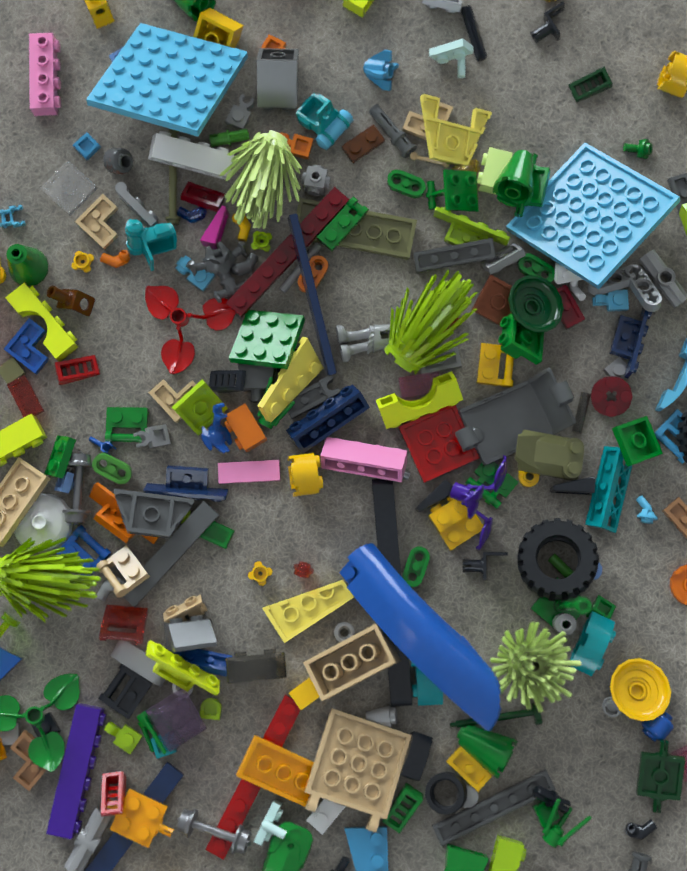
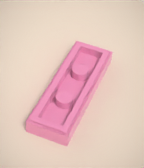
[218,460,280,484]

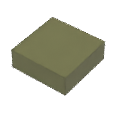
[0,357,26,386]

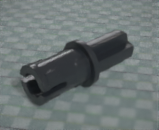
[532,785,571,813]

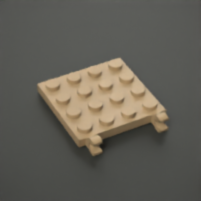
[305,708,412,832]

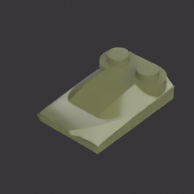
[515,429,584,481]

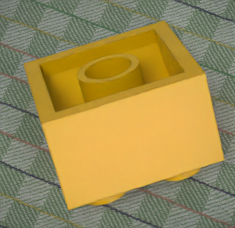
[193,8,244,48]

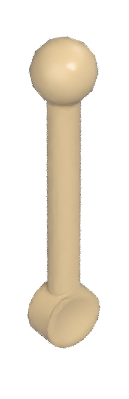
[410,152,450,168]

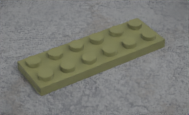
[296,198,417,260]

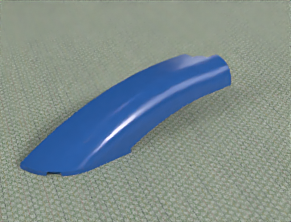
[339,543,501,731]

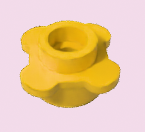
[71,251,94,273]
[248,561,273,586]

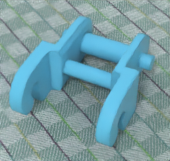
[0,205,26,228]

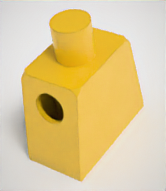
[84,0,115,29]

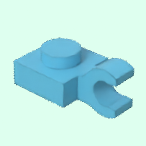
[592,290,629,311]

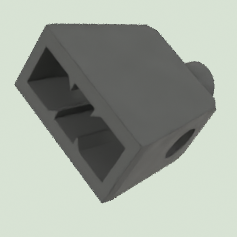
[237,363,275,403]

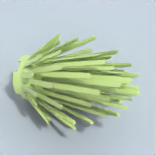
[220,130,302,229]
[490,622,581,712]

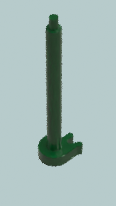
[450,703,543,728]

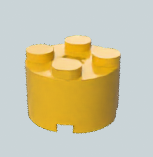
[657,51,687,98]
[288,453,323,497]

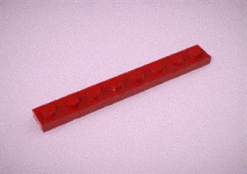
[205,695,301,860]

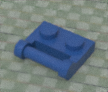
[57,525,112,576]

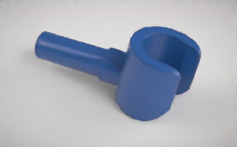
[89,436,117,456]

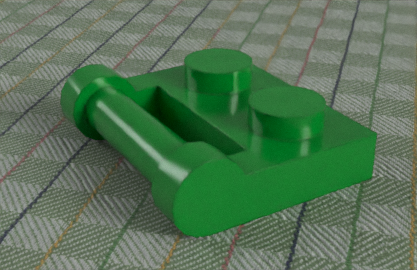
[105,407,149,444]

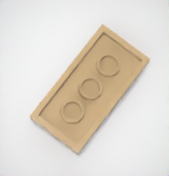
[0,457,51,548]

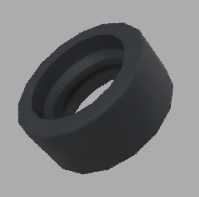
[425,771,468,815]

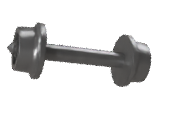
[62,451,93,527]
[177,809,251,854]

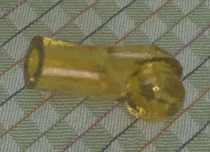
[452,159,480,173]

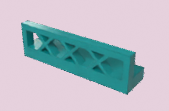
[585,446,632,533]

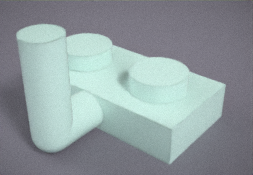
[429,39,473,78]
[254,800,287,846]

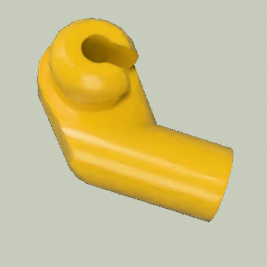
[232,214,251,242]

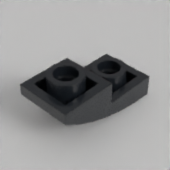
[400,731,433,782]

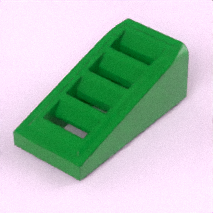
[382,783,424,834]

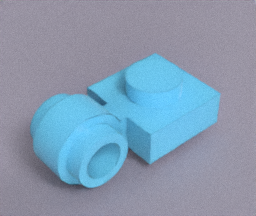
[175,255,215,292]

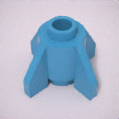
[363,50,399,91]

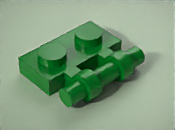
[465,462,519,509]

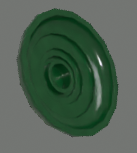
[508,276,564,332]

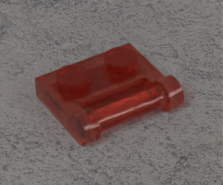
[99,604,148,644]

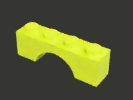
[5,283,78,362]
[376,371,463,429]

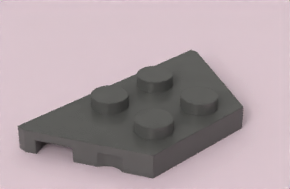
[114,489,194,539]

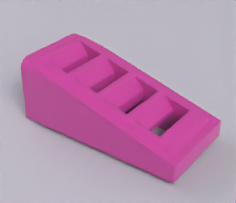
[200,206,229,249]

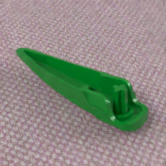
[262,822,313,871]

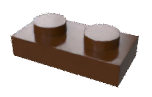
[342,124,385,163]

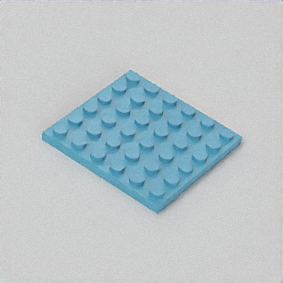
[86,23,248,137]
[506,143,680,289]

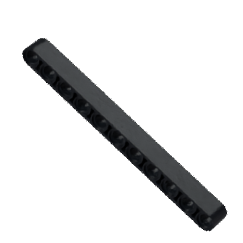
[372,479,412,707]

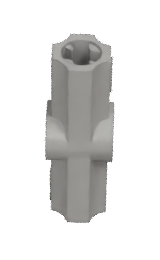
[638,249,687,308]
[64,807,113,871]

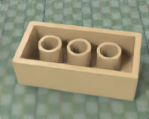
[303,624,401,701]

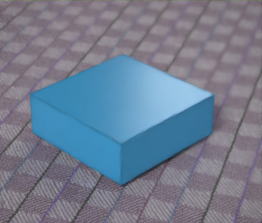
[73,132,101,160]

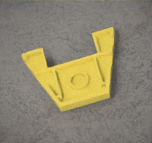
[420,94,492,167]

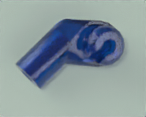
[177,206,207,223]

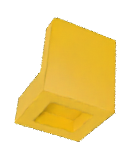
[289,677,319,710]

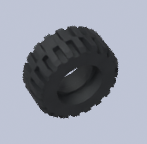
[518,518,599,601]

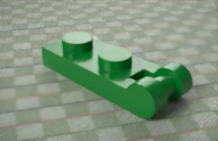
[317,196,369,252]

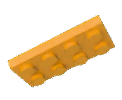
[236,735,314,807]

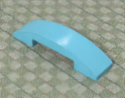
[655,338,687,412]

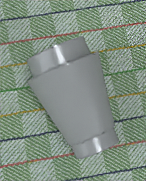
[366,705,397,727]

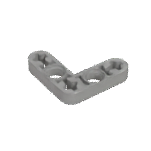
[587,264,662,312]

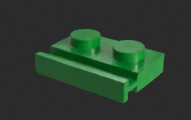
[44,435,76,479]

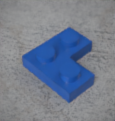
[4,318,49,375]

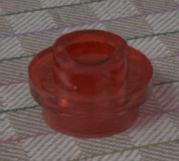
[293,561,314,578]

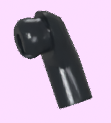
[625,819,657,840]

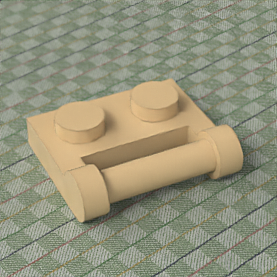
[96,545,150,598]

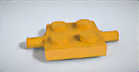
[107,788,174,848]

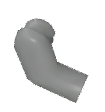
[97,577,125,602]

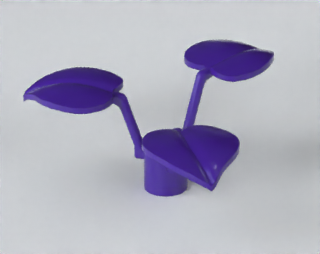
[450,455,507,550]

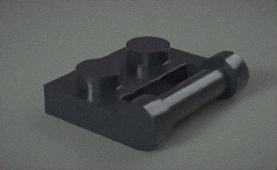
[98,663,153,719]

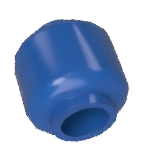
[642,711,674,742]

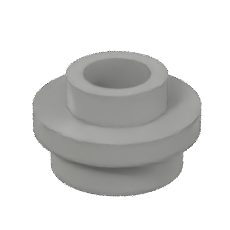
[334,622,355,642]

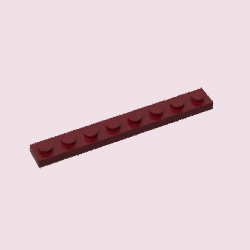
[226,187,350,318]

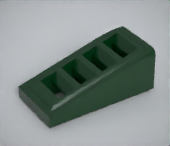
[568,66,613,103]

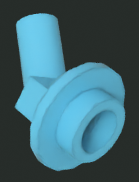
[636,495,658,524]

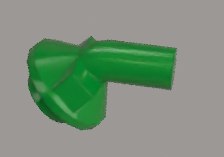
[623,139,653,159]

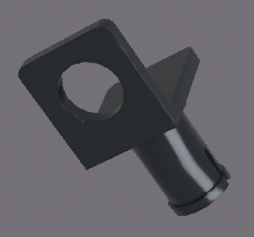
[530,1,565,43]
[462,552,508,581]

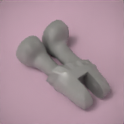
[336,324,390,363]

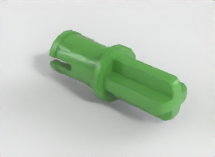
[209,129,250,147]

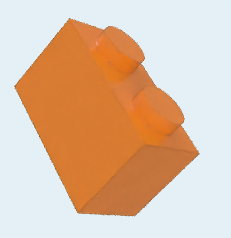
[224,403,267,453]

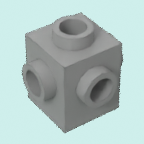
[301,165,331,196]

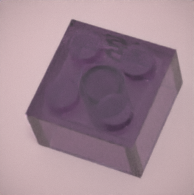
[145,688,207,752]

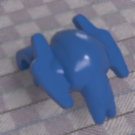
[201,403,232,454]

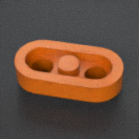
[298,255,328,293]

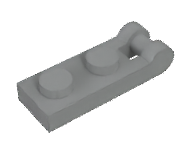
[115,182,158,228]

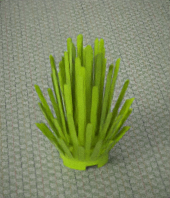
[384,269,478,375]
[0,537,101,623]

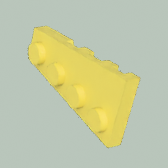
[258,337,324,422]
[262,580,354,643]

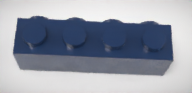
[285,384,370,454]

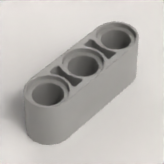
[110,637,166,687]

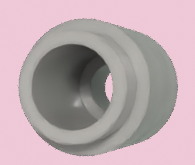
[552,613,576,635]

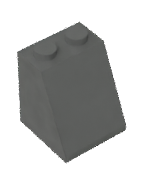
[257,48,299,111]

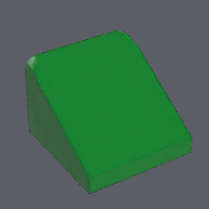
[586,595,616,619]
[532,802,560,828]

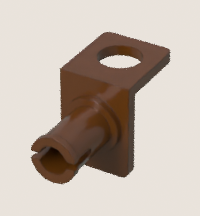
[47,285,95,317]

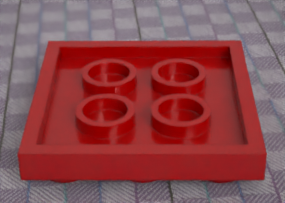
[399,405,480,483]

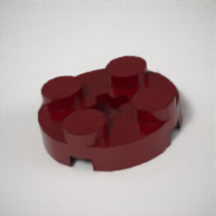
[591,376,633,417]

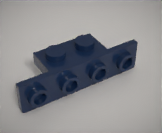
[609,300,652,379]
[144,465,228,502]

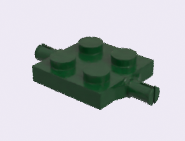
[636,740,685,813]

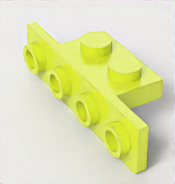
[146,640,220,696]

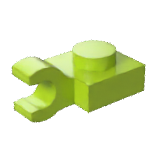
[103,721,143,754]

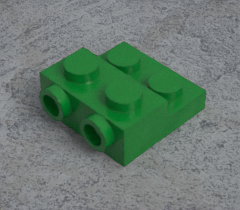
[498,314,544,365]
[612,416,663,467]

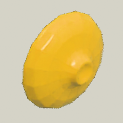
[610,658,671,721]

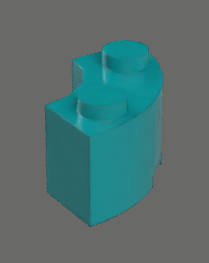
[570,611,616,676]
[411,662,443,706]

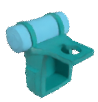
[296,93,354,150]

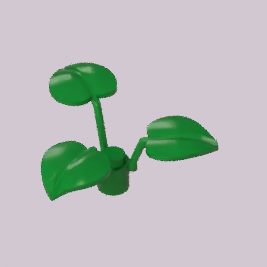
[0,674,80,772]

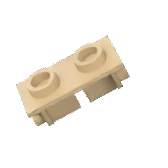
[163,594,208,623]

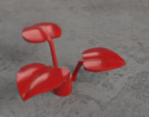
[145,286,236,374]

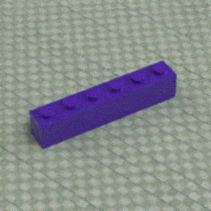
[46,703,107,839]

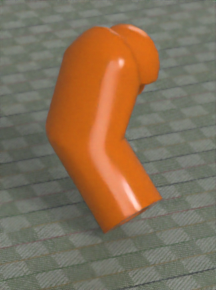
[100,250,130,268]

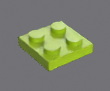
[172,380,228,436]

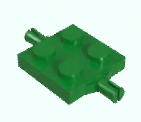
[514,153,551,217]

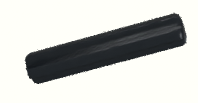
[461,5,487,61]

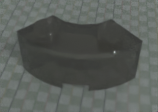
[226,649,287,684]

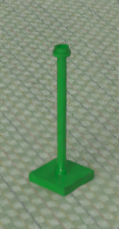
[530,577,592,629]

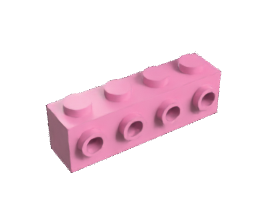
[29,33,61,116]
[320,437,407,482]

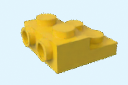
[428,497,483,551]

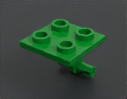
[426,169,479,212]

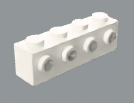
[148,131,234,180]

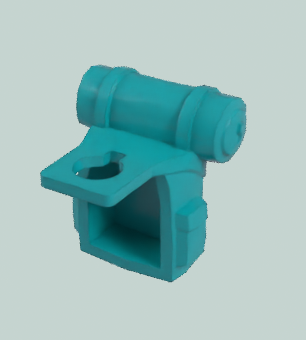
[125,219,177,271]

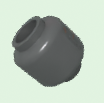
[103,148,133,175]

